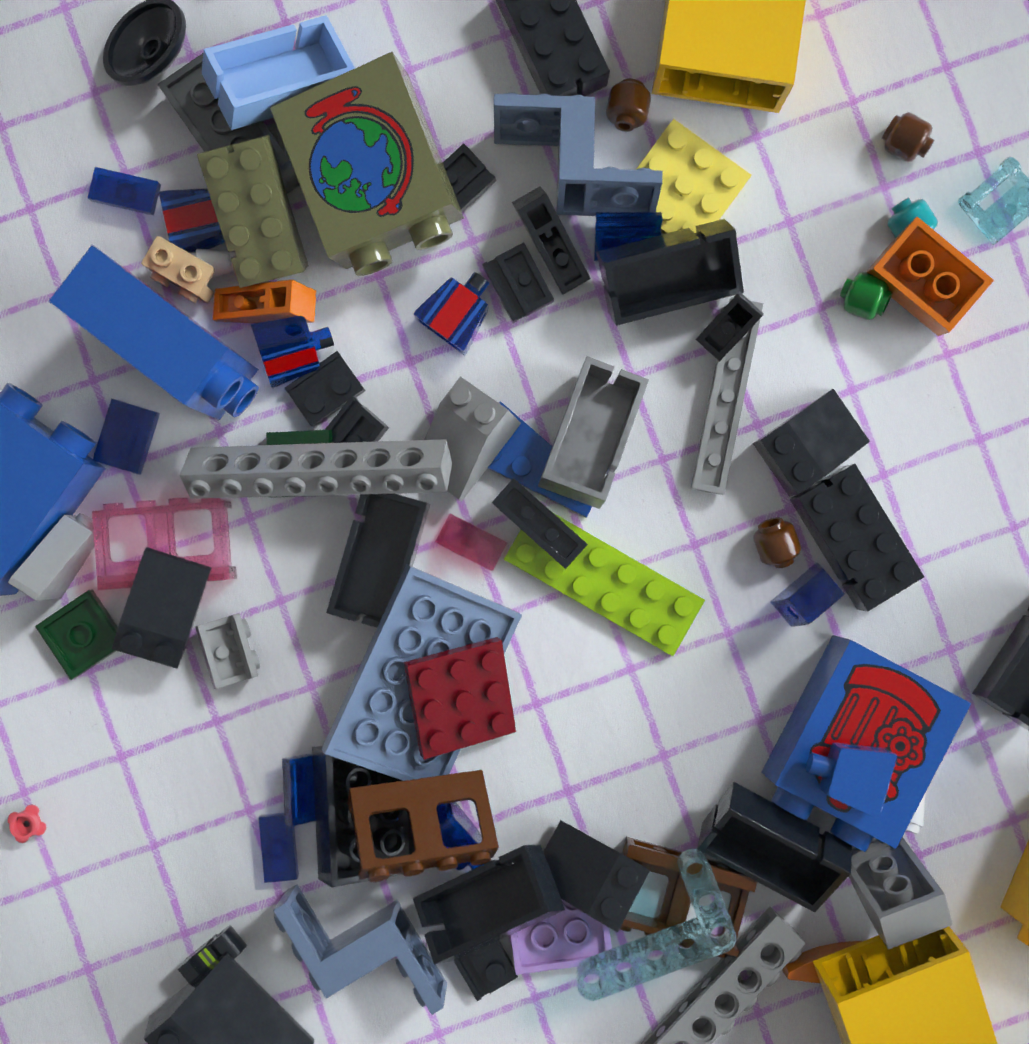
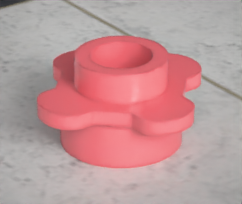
[8,804,46,843]

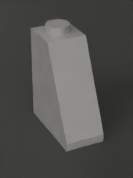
[8,513,103,601]

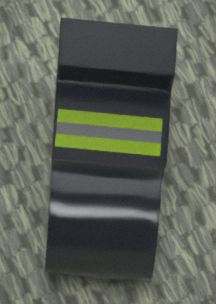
[178,925,247,983]

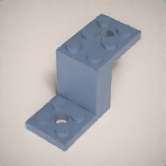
[494,93,662,218]
[273,885,447,1015]

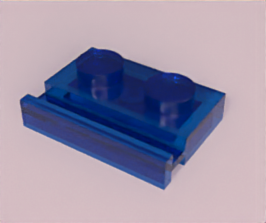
[594,212,663,261]
[92,398,160,475]

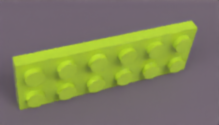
[504,512,705,656]

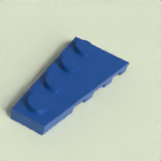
[488,401,592,518]

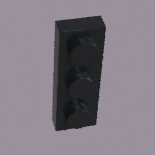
[491,478,588,569]

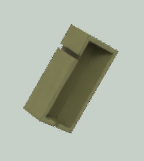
[196,135,309,288]

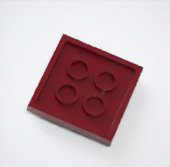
[404,637,516,760]

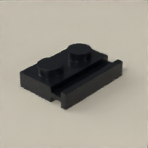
[443,143,496,212]
[482,242,554,323]
[284,351,366,428]
[325,397,389,443]
[454,940,518,1001]

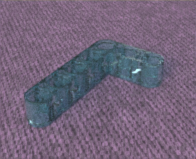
[576,849,737,1001]

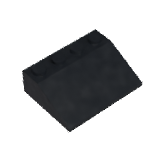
[312,746,415,888]
[144,952,314,1044]

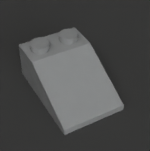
[424,376,521,502]
[848,837,953,950]

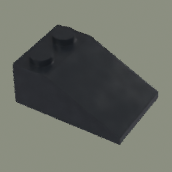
[752,388,870,496]
[112,547,212,669]
[543,820,650,933]

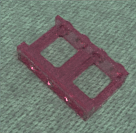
[92,498,237,590]

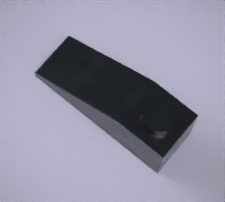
[512,186,591,295]

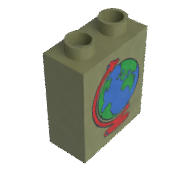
[270,52,464,276]

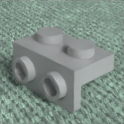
[195,613,260,689]

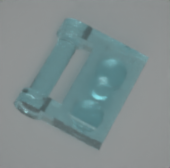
[958,156,1029,245]

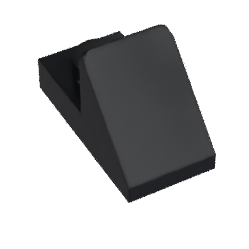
[695,291,764,362]

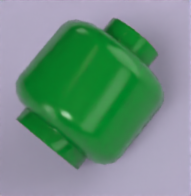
[840,272,893,320]

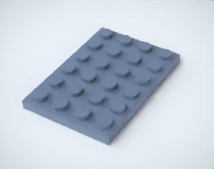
[321,564,522,781]

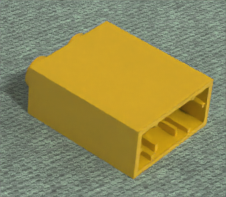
[651,0,806,113]
[813,926,998,1044]

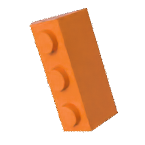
[866,217,994,336]

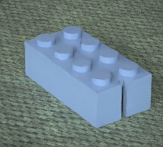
[202,15,355,130]

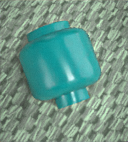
[887,197,938,238]

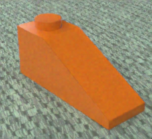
[213,280,316,325]

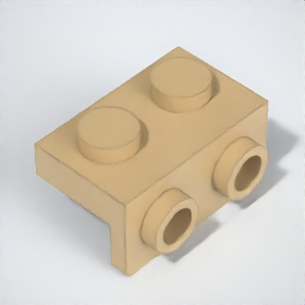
[141,236,215,304]

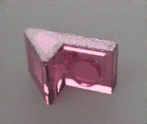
[435,514,507,571]

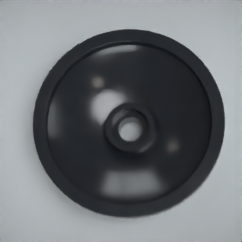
[103,0,186,86]

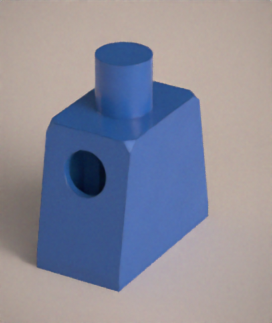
[806,743,897,819]

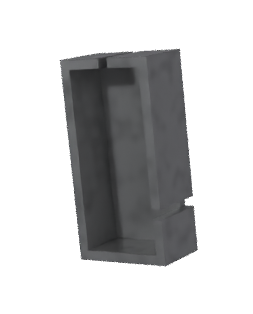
[538,356,649,509]

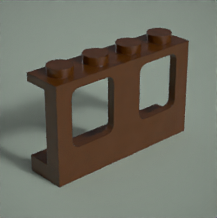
[347,770,499,882]
[619,837,757,958]

